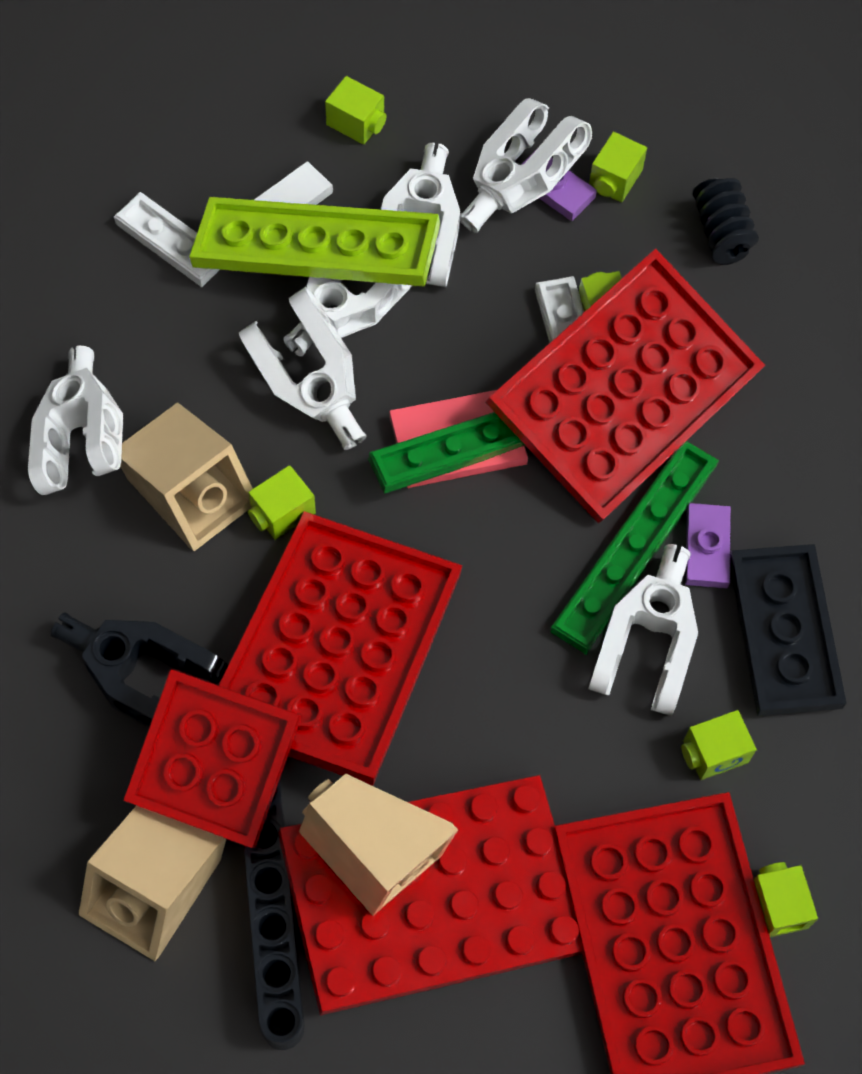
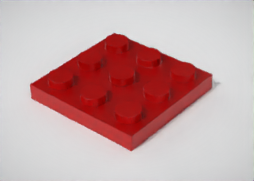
[123,669,302,848]

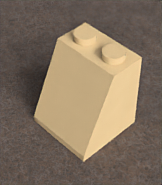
[120,402,253,551]
[299,774,458,916]
[79,805,226,961]

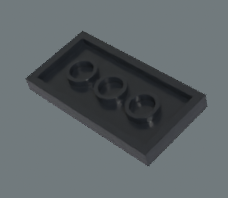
[730,544,847,716]

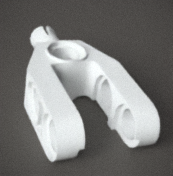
[460,98,592,233]
[381,142,460,287]
[283,277,412,356]
[239,287,367,450]
[28,346,123,495]
[588,544,698,717]

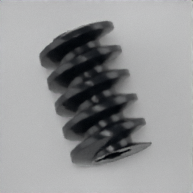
[692,178,759,265]

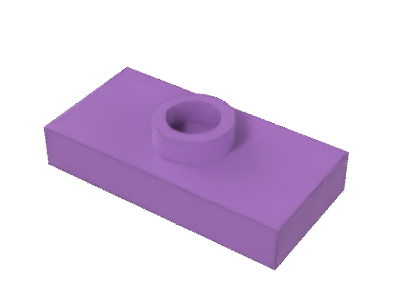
[521,148,597,221]
[685,503,731,588]

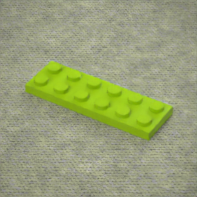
[189,197,440,286]

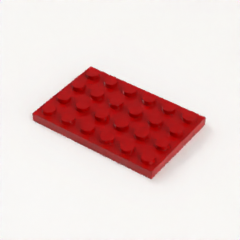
[485,248,766,524]
[219,511,462,786]
[278,775,583,1015]
[554,792,805,1074]

